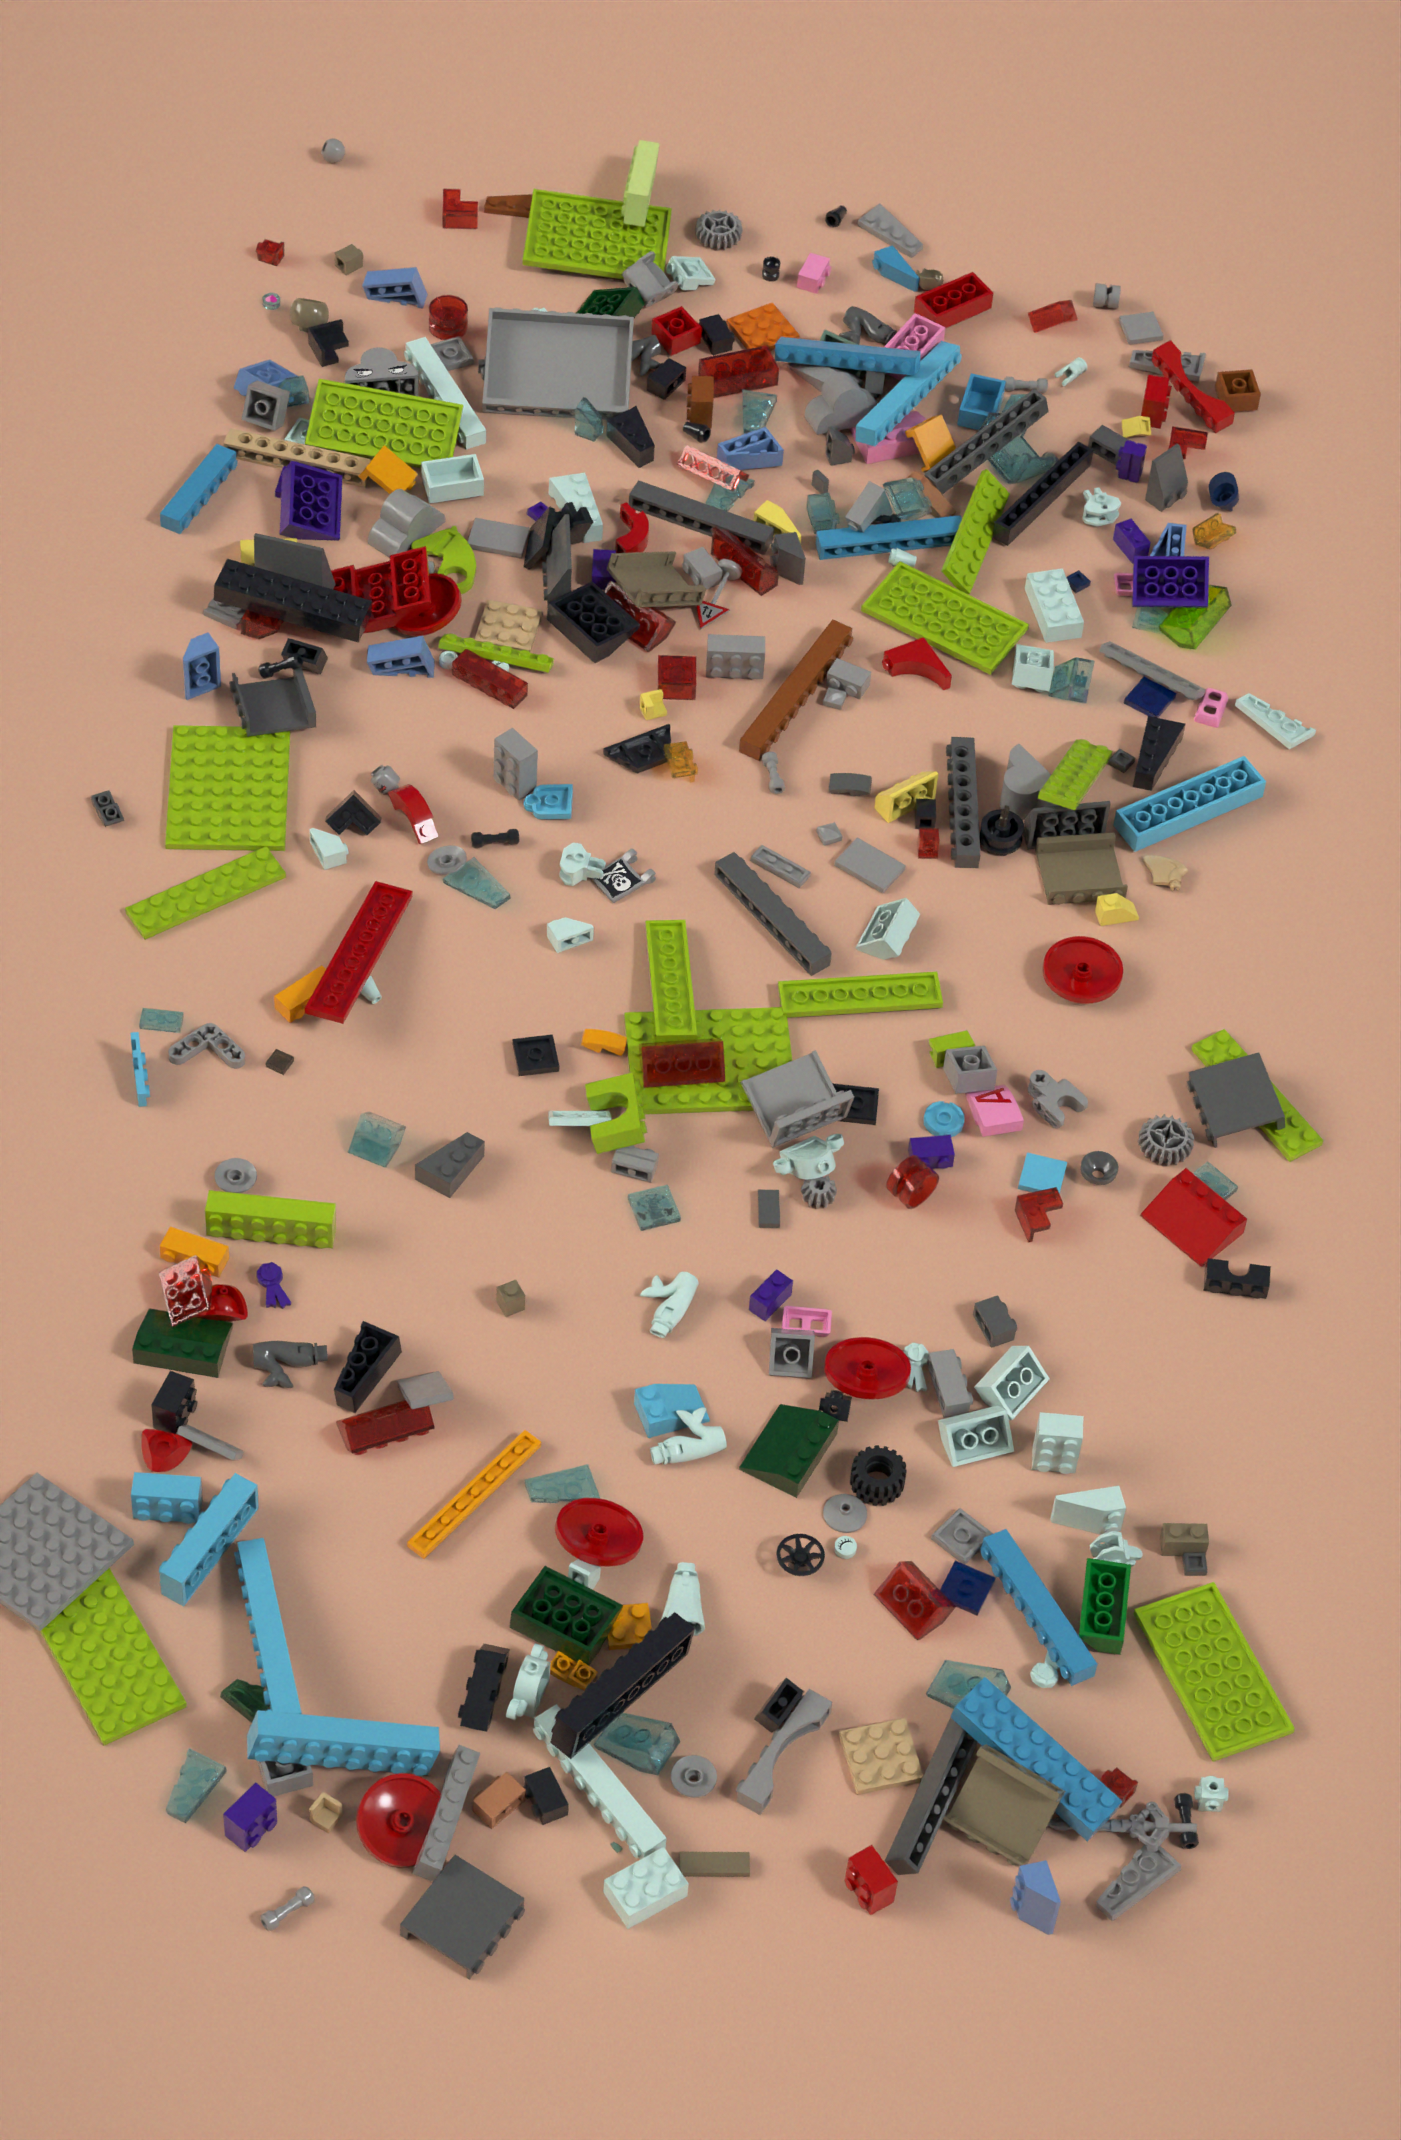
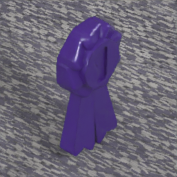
[257,1262,291,1309]

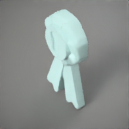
[903,1343,929,1392]
[1030,1650,1060,1688]

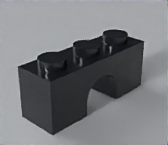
[1203,1258,1271,1299]

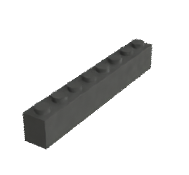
[629,480,774,555]
[714,852,832,976]
[885,1717,977,1875]

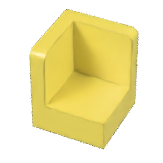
[1122,416,1151,438]
[640,689,667,720]

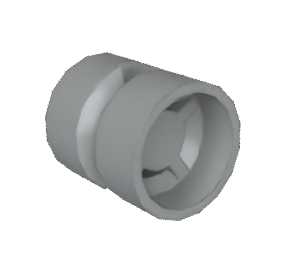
[1093,283,1121,309]

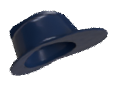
[1209,472,1239,512]

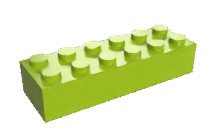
[205,1190,336,1249]

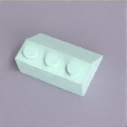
[855,898,920,960]
[974,1346,1050,1420]
[938,1405,1014,1467]

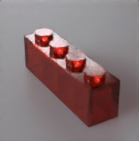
[452,649,528,709]

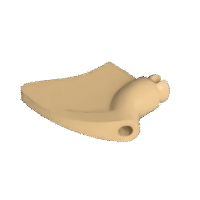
[1143,855,1188,891]

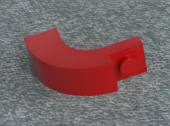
[615,502,649,553]
[388,784,439,844]

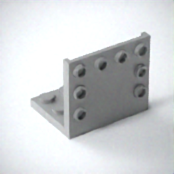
[741,1050,854,1148]

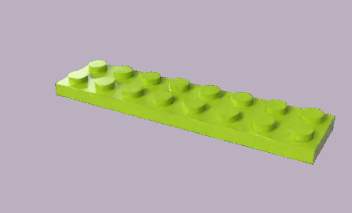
[941,469,1010,594]
[1038,739,1113,810]
[125,846,286,940]
[645,920,697,1041]
[778,971,943,1018]
[1191,1029,1323,1162]

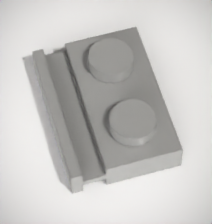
[203,598,251,629]

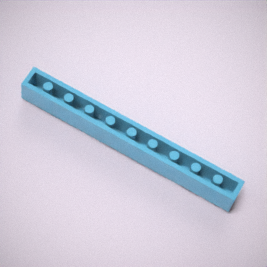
[856,341,962,446]
[234,1538,302,1714]

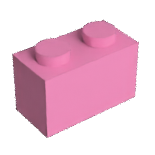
[797,253,832,294]

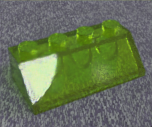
[1159,585,1232,650]

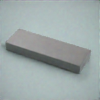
[750,845,811,888]
[176,1425,244,1460]

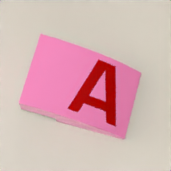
[965,1085,1024,1137]

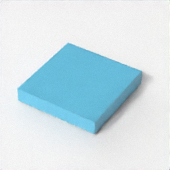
[1018,1153,1067,1198]

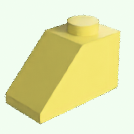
[1095,893,1139,926]

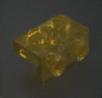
[1192,513,1237,549]
[664,741,698,783]

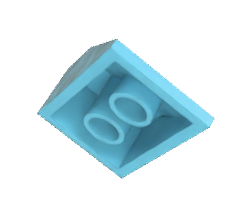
[634,1384,710,1438]

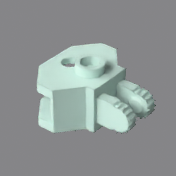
[1082,487,1121,527]
[559,842,606,886]
[1090,1531,1143,1567]

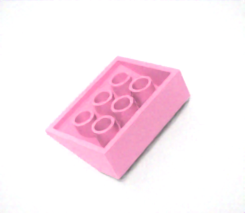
[849,411,926,464]

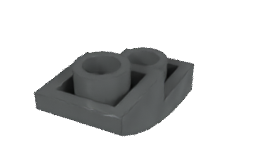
[829,773,872,796]
[91,790,124,827]

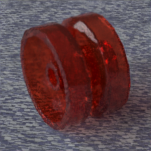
[429,295,468,340]
[886,1155,939,1209]

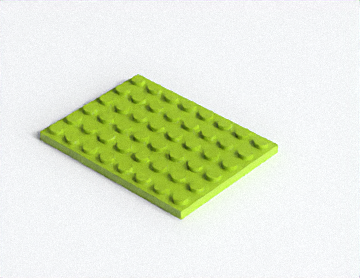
[522,189,672,279]
[165,725,291,851]
[624,1007,792,1114]

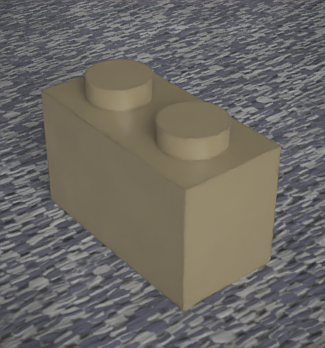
[1160,1523,1209,1556]

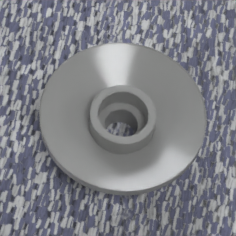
[427,845,467,875]
[215,1158,257,1193]
[823,1494,867,1533]
[671,1755,717,1798]

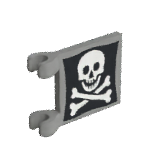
[590,849,656,903]

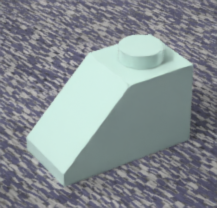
[309,828,349,870]
[547,917,594,953]
[568,1559,601,1590]

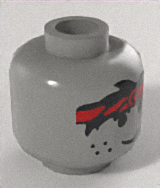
[371,765,400,794]

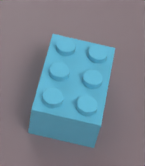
[131,1472,203,1524]

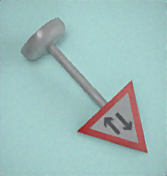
[696,559,743,630]

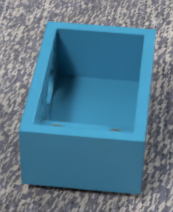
[957,373,1006,430]

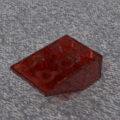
[159,1255,212,1327]

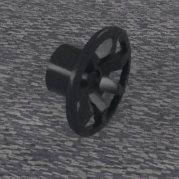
[776,1534,825,1576]

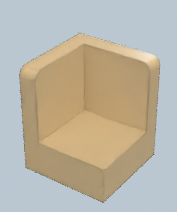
[309,1792,342,1834]

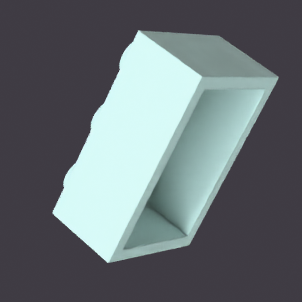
[421,454,484,504]
[1032,1412,1084,1474]
[603,1847,689,1929]

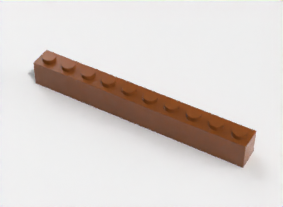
[739,619,853,761]

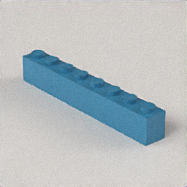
[775,337,921,376]
[815,515,962,560]
[980,1529,1097,1686]

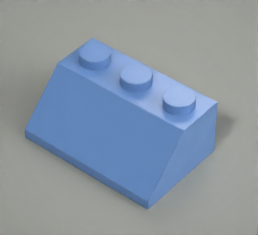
[183,633,221,700]
[1010,1860,1061,1935]

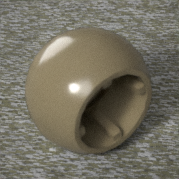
[290,298,329,332]

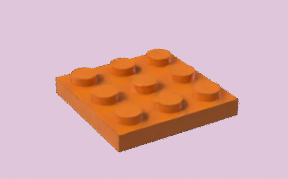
[726,302,800,357]

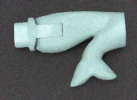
[640,1272,699,1338]
[650,1408,727,1465]

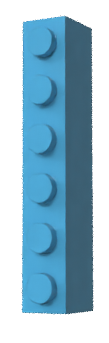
[160,444,238,534]

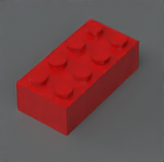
[914,272,994,329]

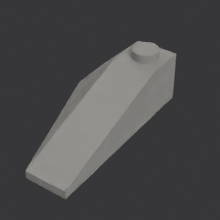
[787,362,864,392]

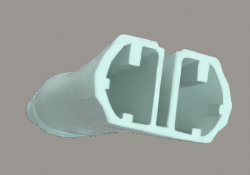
[661,1562,705,1636]

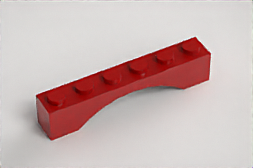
[1152,340,1235,433]

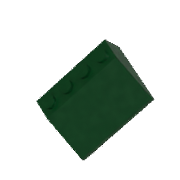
[576,287,645,318]
[132,1308,233,1378]
[739,1404,839,1498]
[509,1566,623,1665]

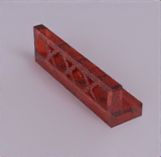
[677,445,750,491]

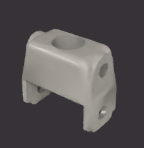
[622,251,678,307]

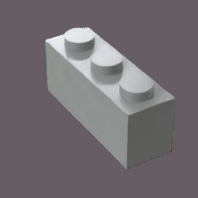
[927,1349,973,1418]

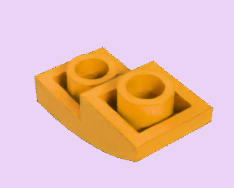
[581,1029,627,1056]
[550,1650,598,1690]

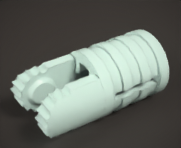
[1055,357,1088,386]

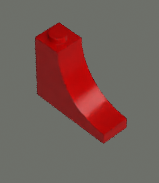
[882,637,952,690]

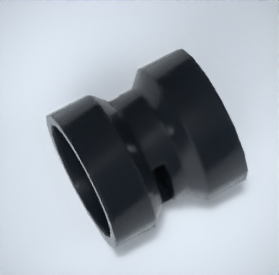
[762,256,781,282]

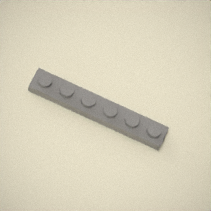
[1099,641,1206,700]

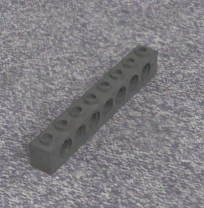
[925,388,1049,495]
[946,737,980,868]

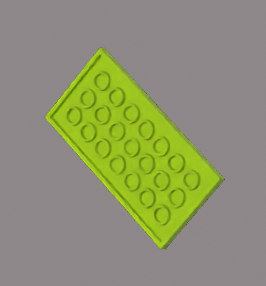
[305,379,463,468]
[861,561,1029,675]
[40,1568,187,1746]
[1133,1582,1295,1762]

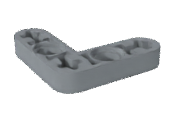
[168,1023,245,1069]

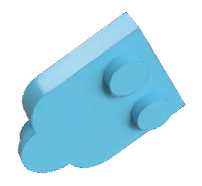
[523,784,573,819]

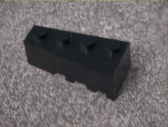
[1133,716,1186,791]
[334,1321,402,1413]

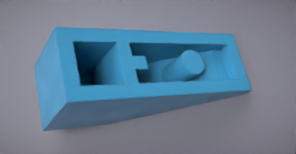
[873,245,919,292]

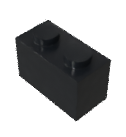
[699,314,735,355]
[647,358,686,400]
[281,638,328,674]
[754,1678,804,1733]
[522,1767,569,1825]

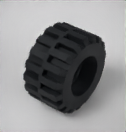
[850,1445,907,1506]

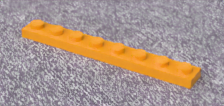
[407,1430,541,1559]

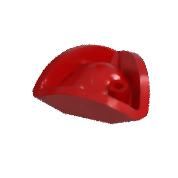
[196,1284,248,1321]
[141,1429,193,1472]

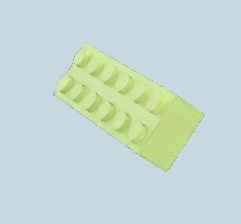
[621,140,660,227]

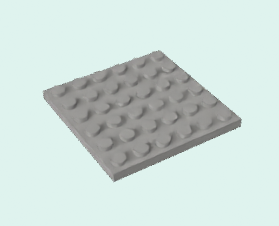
[0,1473,134,1632]

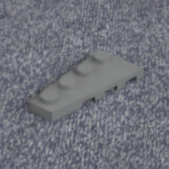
[857,203,923,258]
[1129,350,1206,382]
[1096,1836,1181,1921]

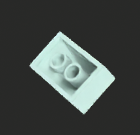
[1012,644,1054,692]
[1050,1486,1126,1534]

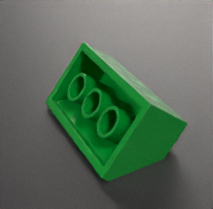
[1079,1558,1131,1655]

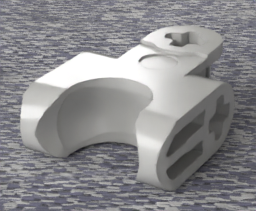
[1028,1070,1088,1129]

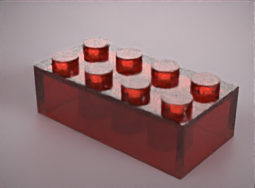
[698,345,779,398]

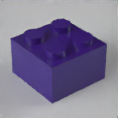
[223,1782,277,1852]

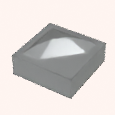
[823,687,847,710]
[816,822,842,846]

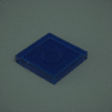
[1124,676,1176,718]
[937,1560,996,1616]

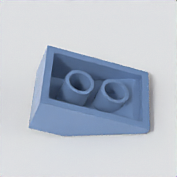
[234,359,298,396]

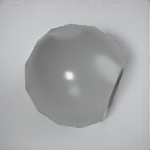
[321,138,345,163]

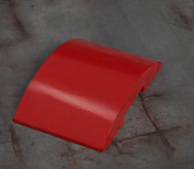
[331,546,432,633]

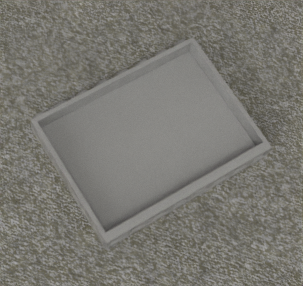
[483,307,634,420]

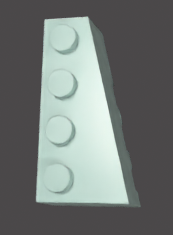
[549,473,603,543]

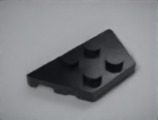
[603,724,672,774]

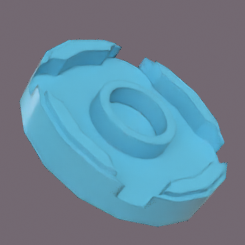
[923,1101,965,1137]

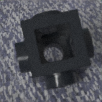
[819,1390,852,1422]

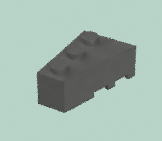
[415,1132,485,1198]

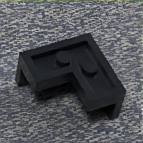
[308,319,349,367]
[553,502,593,544]
[325,790,382,835]

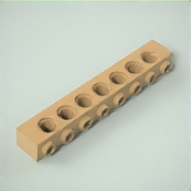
[224,428,372,488]

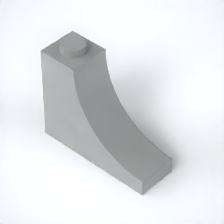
[845,481,893,533]

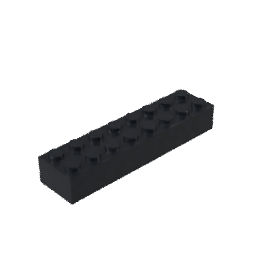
[214,559,372,643]
[550,1612,695,1759]

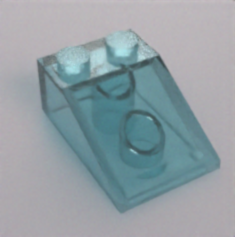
[883,477,932,521]
[926,1660,1011,1709]
[594,1713,680,1775]

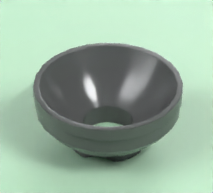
[1081,1151,1119,1185]

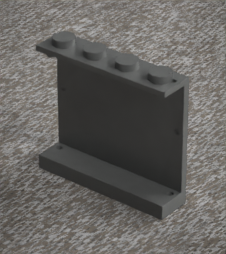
[229,668,316,736]
[1187,1052,1285,1148]
[400,1854,525,1980]

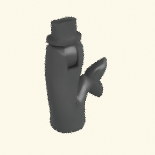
[839,306,897,345]
[631,335,661,376]
[253,1341,328,1388]

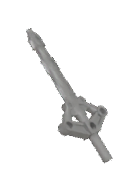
[1048,1802,1197,1852]

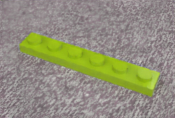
[439,633,554,673]

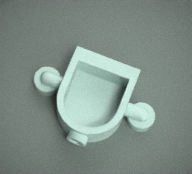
[773,1134,844,1180]
[506,1643,550,1720]

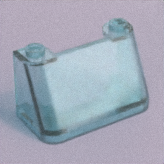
[978,412,1059,484]

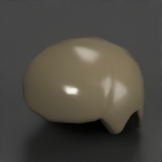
[916,268,943,291]

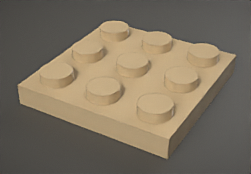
[475,600,543,653]
[839,1718,923,1795]

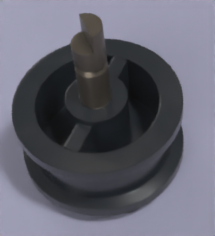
[979,805,1024,856]

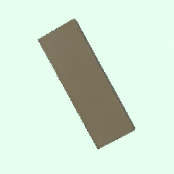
[679,1852,750,1877]

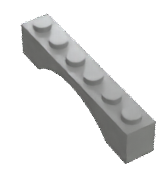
[736,1689,832,1815]
[412,1745,480,1882]

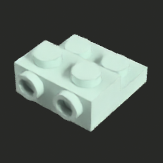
[666,256,716,291]

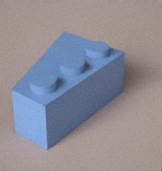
[362,267,428,309]
[717,427,784,471]
[1150,523,1187,556]
[367,636,435,678]

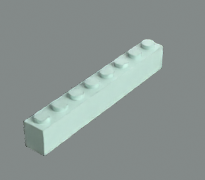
[404,337,486,450]
[533,1704,667,1860]

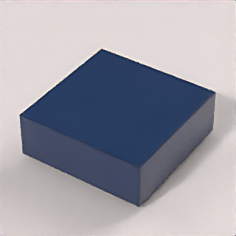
[1066,570,1091,593]

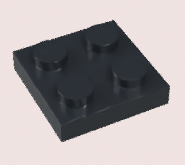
[512,1034,560,1076]

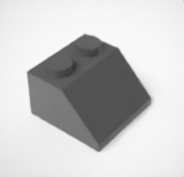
[770,532,806,585]

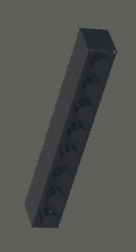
[993,442,1093,546]

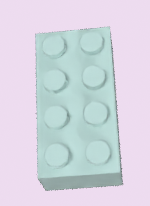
[1025,568,1084,643]

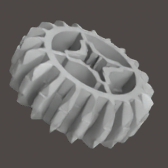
[695,209,743,250]
[1138,1114,1194,1166]

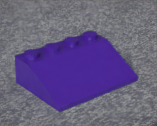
[279,461,342,541]
[1132,556,1209,608]

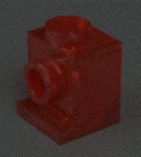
[256,239,285,266]
[917,828,940,859]
[1100,1767,1138,1807]

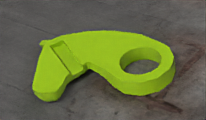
[412,526,476,594]

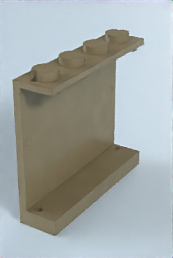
[607,551,707,608]
[1035,833,1128,905]
[943,1744,1065,1867]

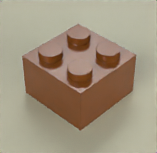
[1215,369,1261,412]
[686,376,714,429]

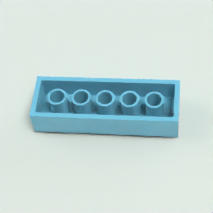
[159,1473,259,1606]

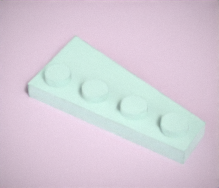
[1235,693,1316,749]

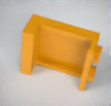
[904,414,956,471]
[358,445,418,494]

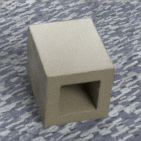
[335,244,364,275]
[496,1280,525,1317]

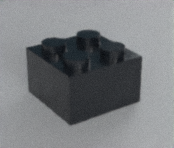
[151,1371,198,1435]

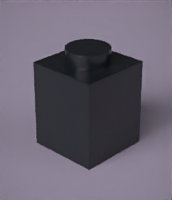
[914,799,936,830]

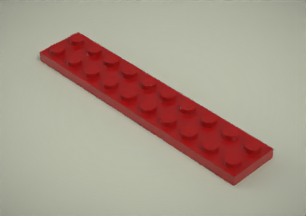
[305,881,413,1024]

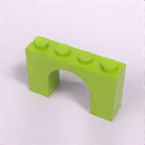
[585,1072,648,1154]

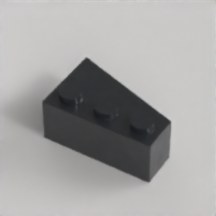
[606,406,655,468]

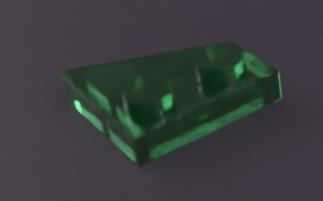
[220,1679,270,1723]

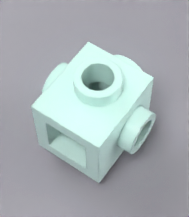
[1194,1776,1228,1812]

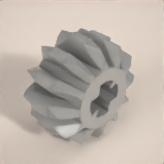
[801,1175,837,1209]

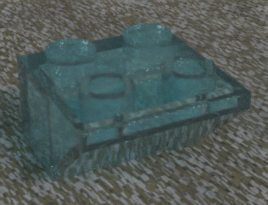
[1049,657,1095,703]
[348,1112,406,1167]

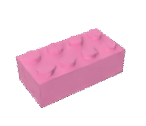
[884,313,945,381]

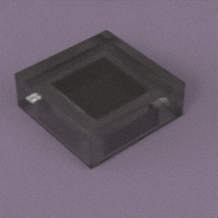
[266,1049,294,1075]

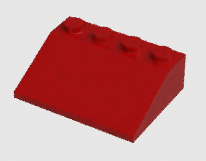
[1140,1168,1247,1267]

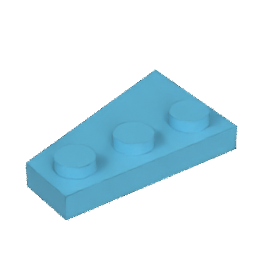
[130,1032,150,1107]

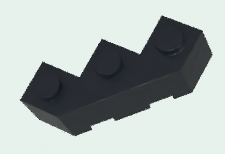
[458,1643,510,1732]

